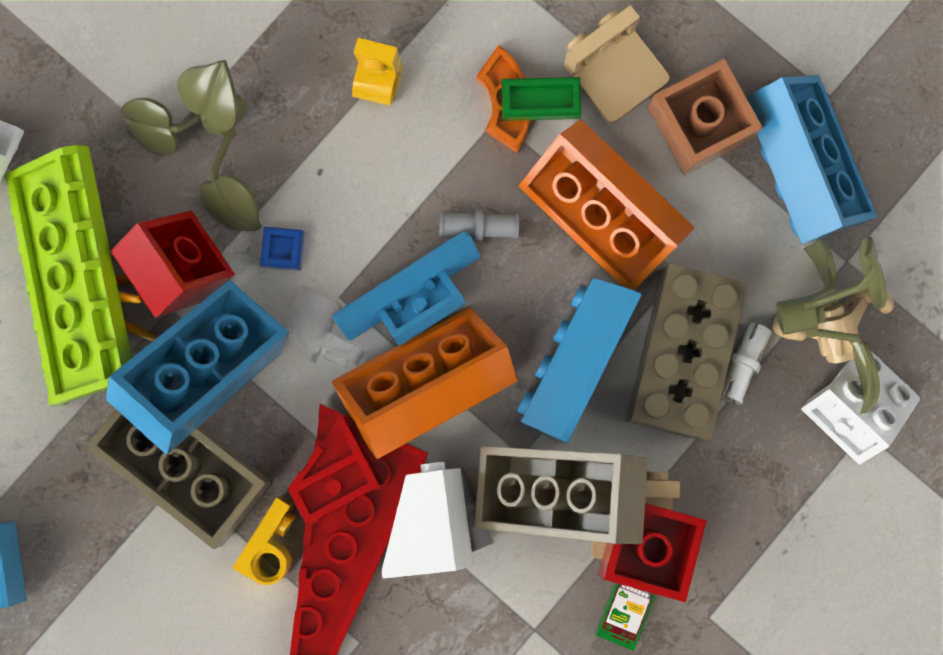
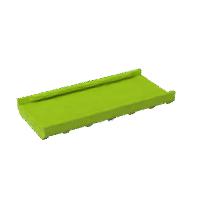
[4,145,132,407]

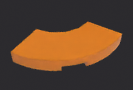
[476,45,530,153]

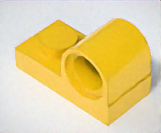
[352,38,403,106]
[232,496,296,585]

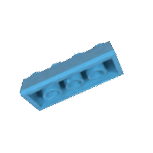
[746,75,878,244]
[517,278,642,444]

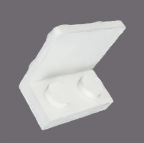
[801,351,920,465]

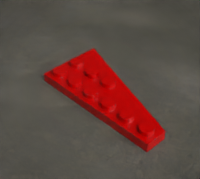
[290,404,429,655]

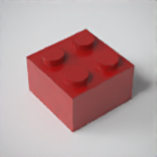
[111,210,235,318]
[599,503,707,603]

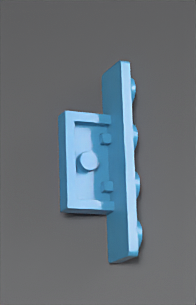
[332,231,480,346]

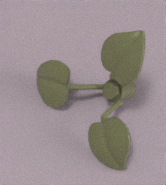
[121,60,263,231]
[776,237,887,414]

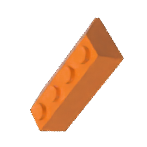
[518,119,695,290]
[331,307,518,459]

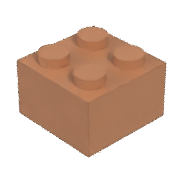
[647,58,763,175]

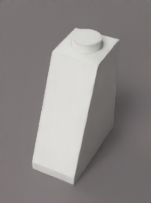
[382,462,474,579]

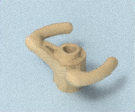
[772,289,894,363]

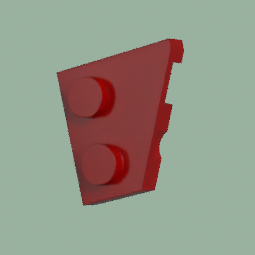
[287,416,380,525]

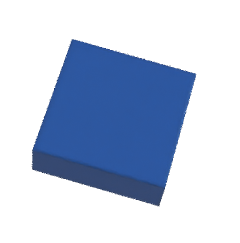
[260,227,305,271]

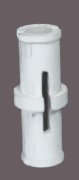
[721,322,773,405]

